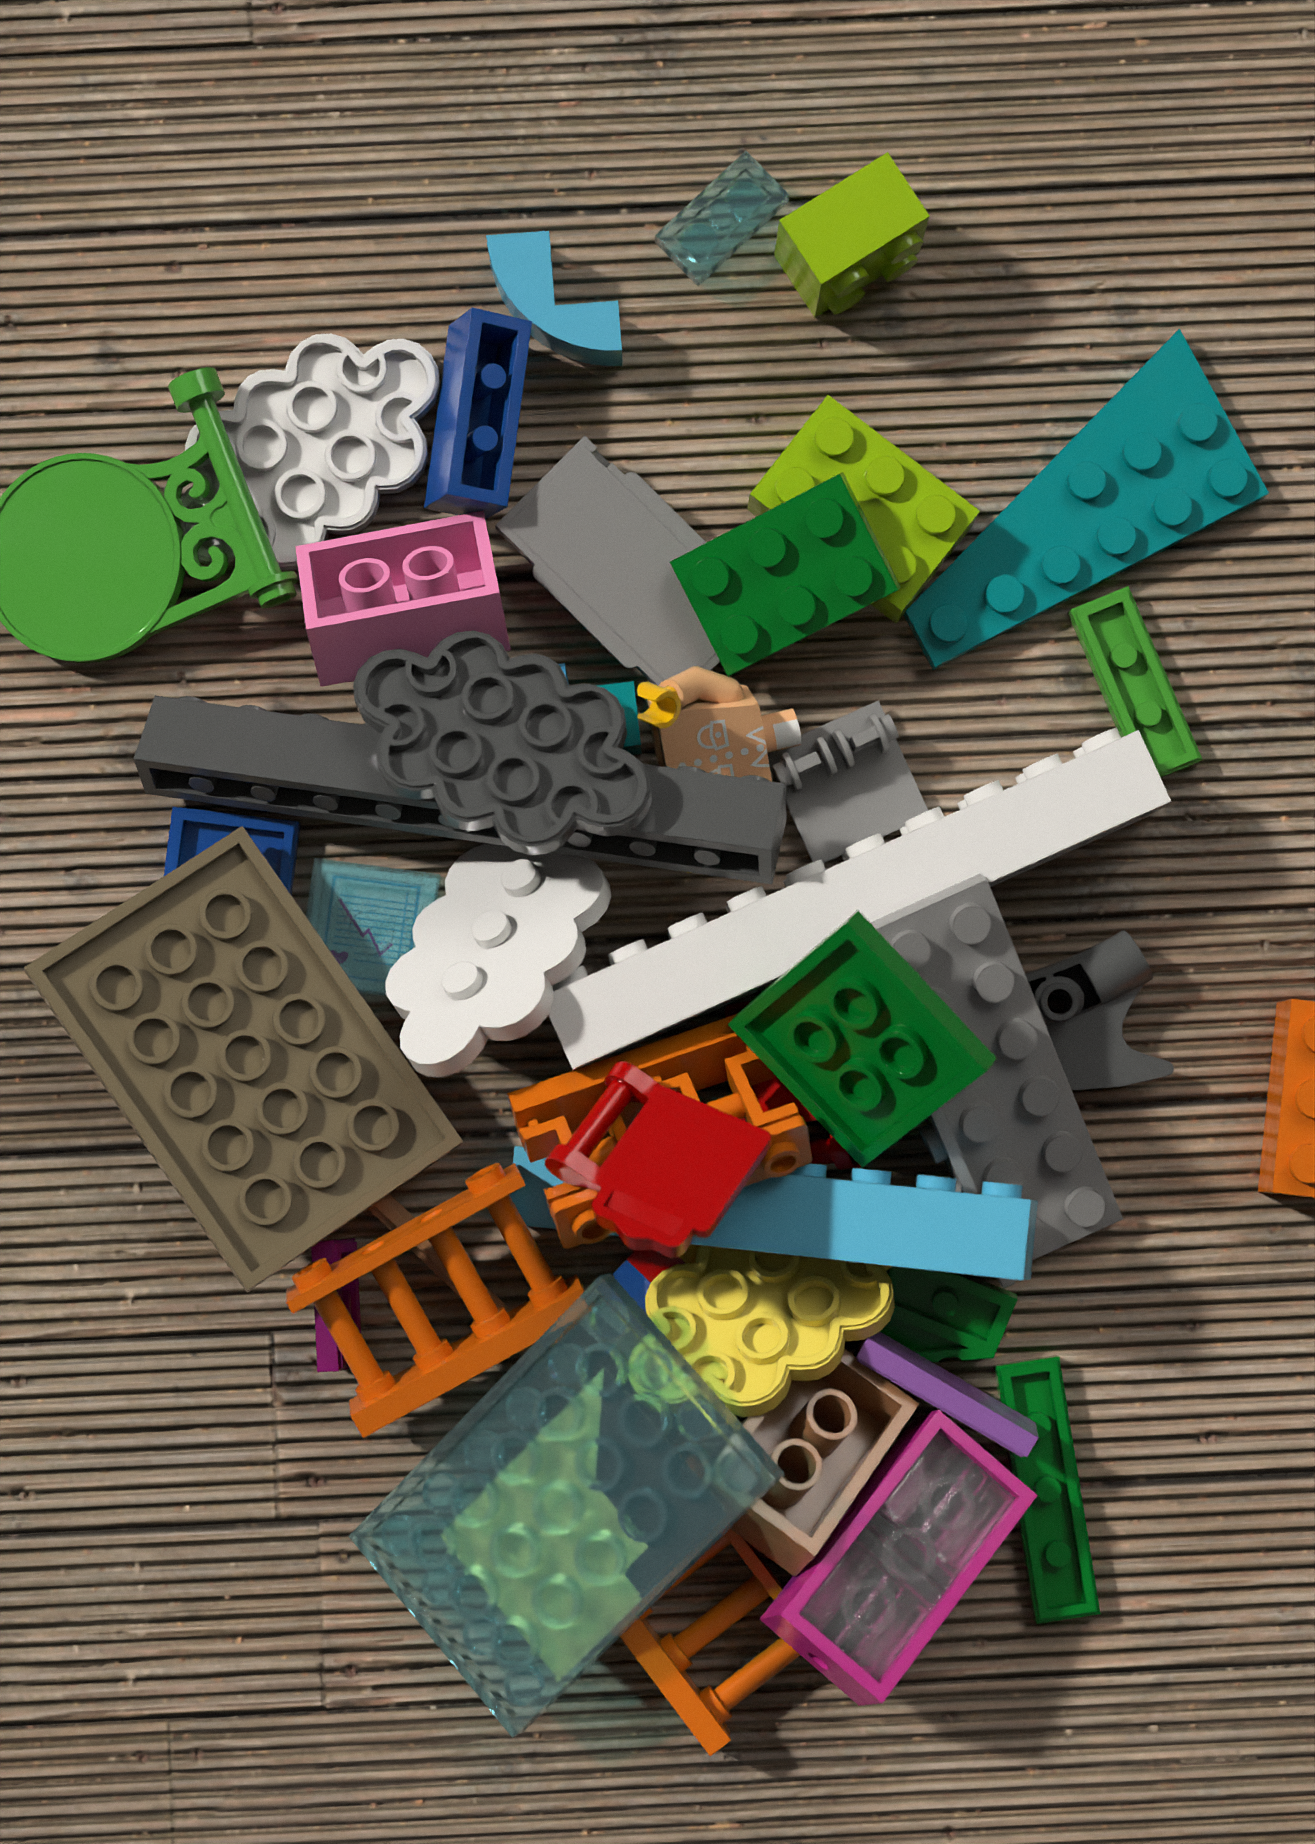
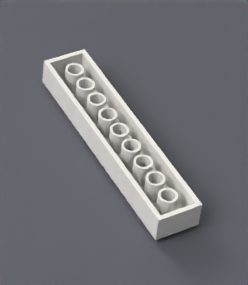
[548,727,1171,1070]

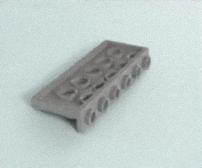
[871,873,1123,1289]

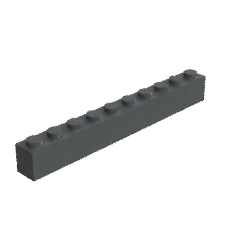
[134,695,787,885]

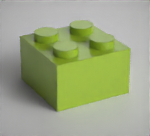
[774,152,930,318]

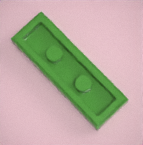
[1068,586,1203,778]

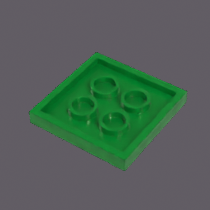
[728,910,997,1168]

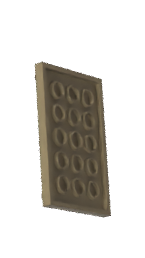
[24,826,463,1292]

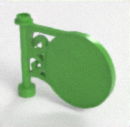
[0,367,298,663]

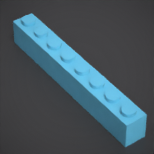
[509,1146,1038,1280]

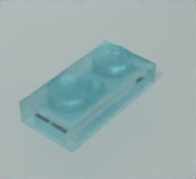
[655,151,789,286]

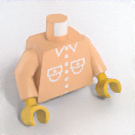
[637,666,801,873]

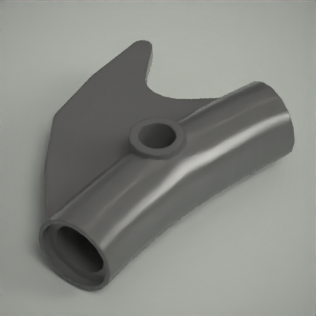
[1025,930,1174,1090]

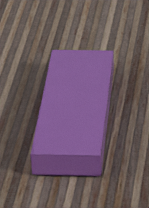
[856,1332,1038,1457]

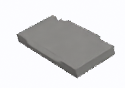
[495,436,720,686]

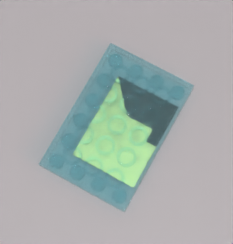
[349,1273,785,1738]

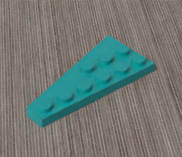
[904,328,1269,670]

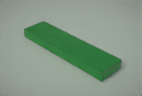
[994,1355,1101,1624]

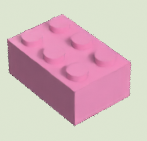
[295,511,511,687]

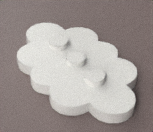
[179,333,440,571]
[385,843,611,1077]

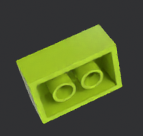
[747,395,980,623]

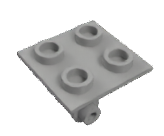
[768,700,928,863]

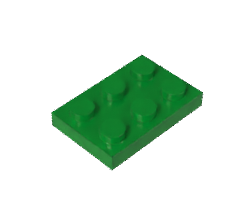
[670,472,901,676]

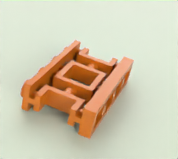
[507,1014,812,1249]

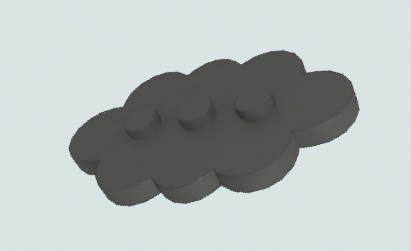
[353,630,652,855]

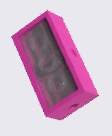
[760,1409,1037,1706]

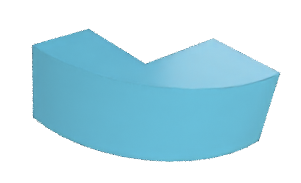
[486,231,623,366]

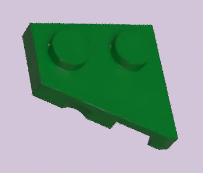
[853,1266,1018,1363]

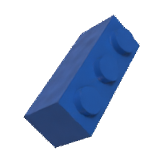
[424,307,532,520]

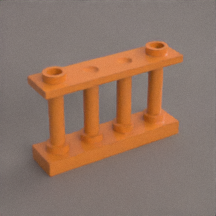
[286,1163,595,1438]
[614,1444,800,1757]

